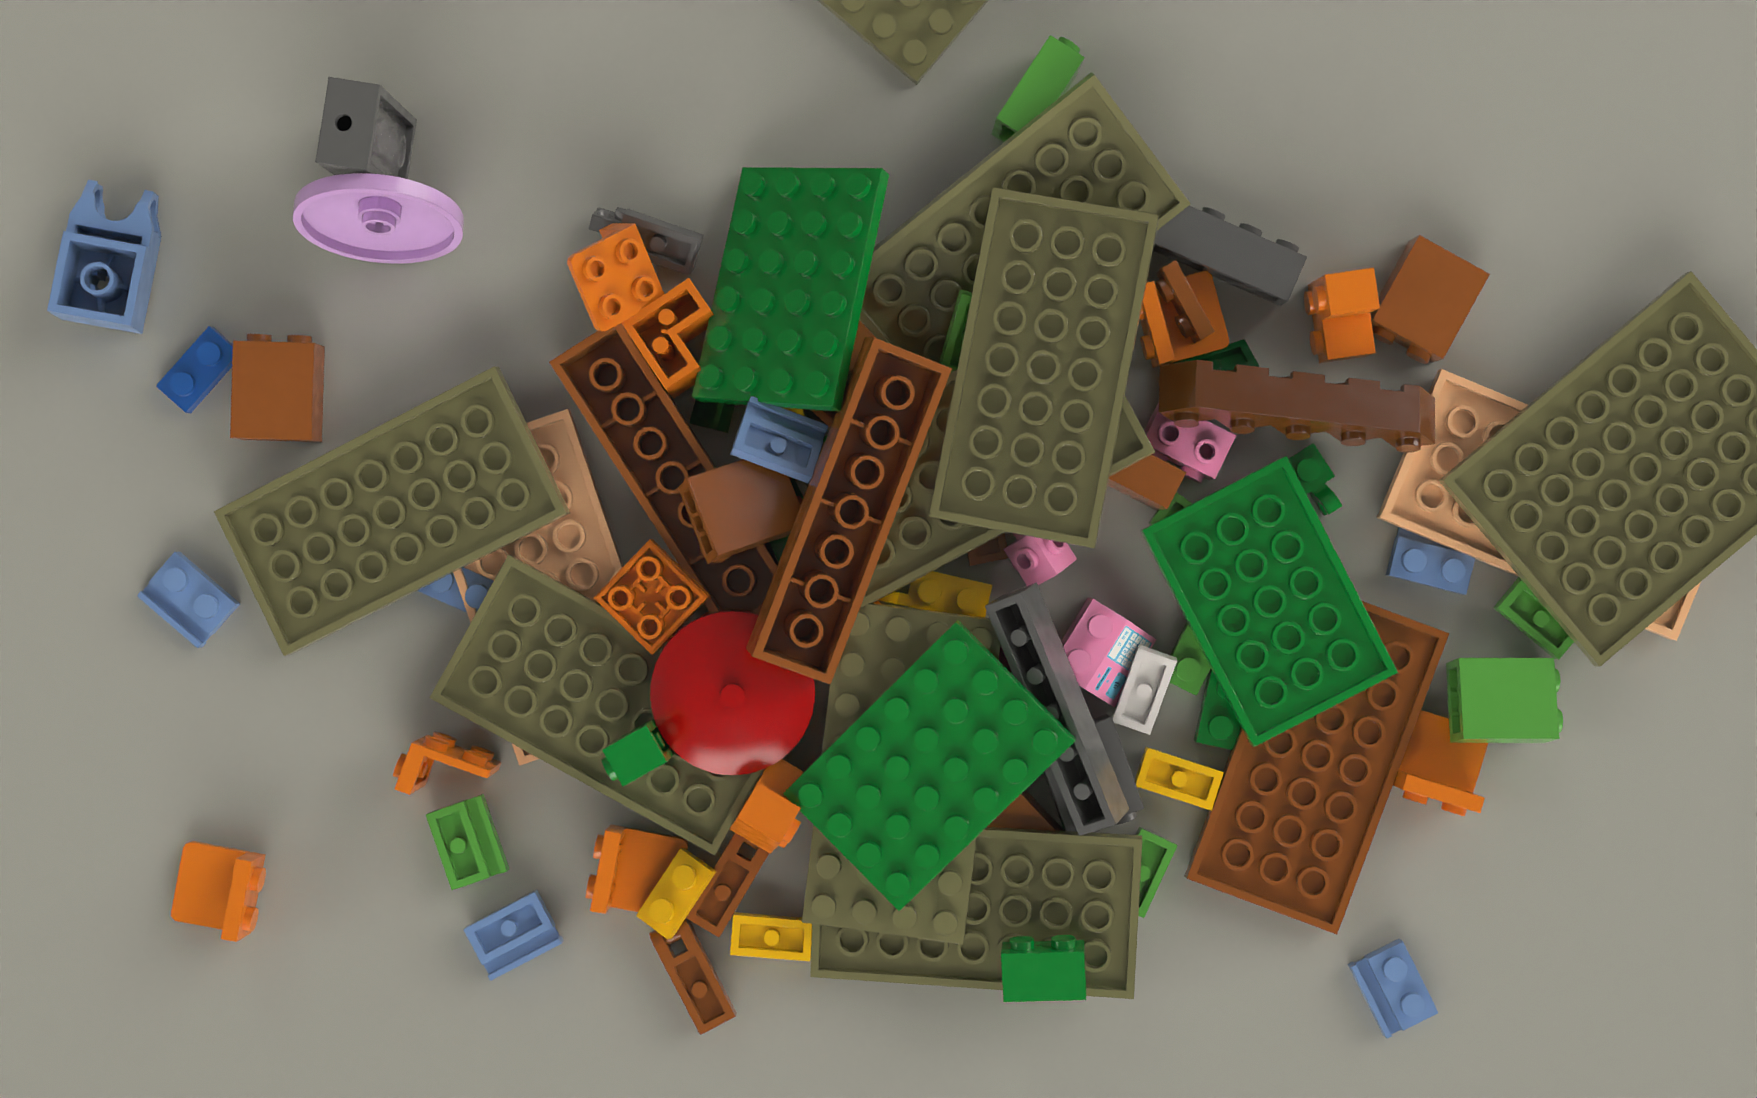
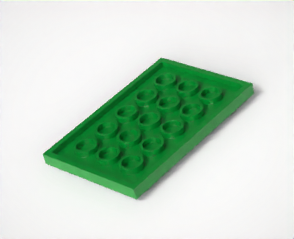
[692,167,890,412]
[1140,456,1398,747]
[783,620,1076,911]

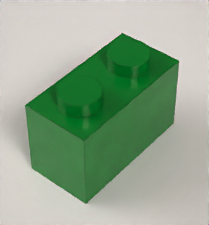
[601,719,675,787]
[1001,935,1086,1002]

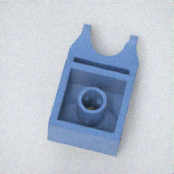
[47,180,162,334]

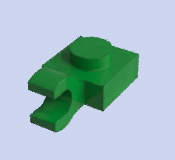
[1288,443,1342,516]

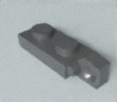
[589,207,704,275]

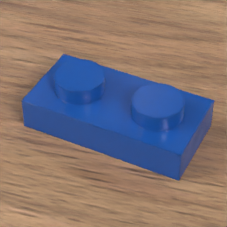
[156,326,233,414]

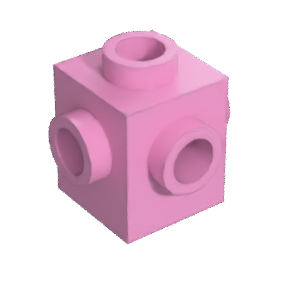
[1004,533,1077,586]

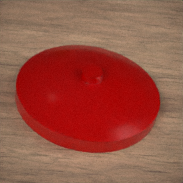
[650,610,815,775]

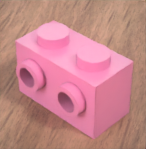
[1144,402,1237,483]

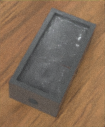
[315,77,417,179]

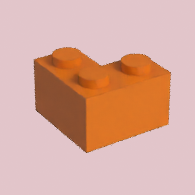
[1304,267,1380,363]
[621,278,714,398]
[730,759,804,854]

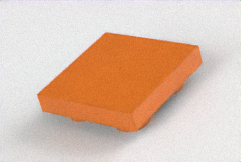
[594,539,711,655]

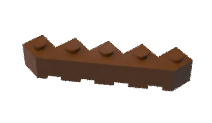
[1158,360,1435,452]

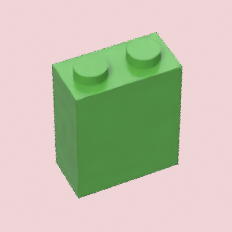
[991,35,1085,142]
[1446,658,1563,743]

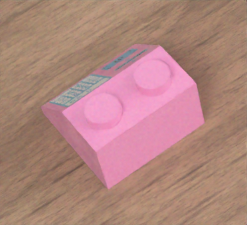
[1061,597,1157,707]

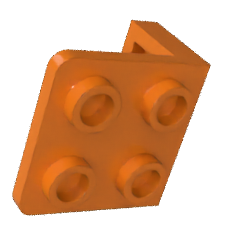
[567,223,664,331]
[1139,271,1229,368]
[1393,710,1488,816]
[393,732,501,795]
[585,824,688,914]
[171,841,266,942]

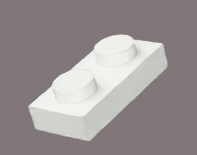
[1112,645,1177,735]

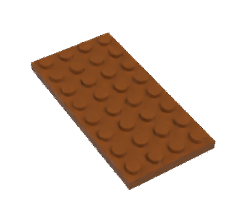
[1184,601,1450,935]

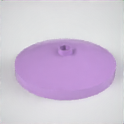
[293,173,464,264]

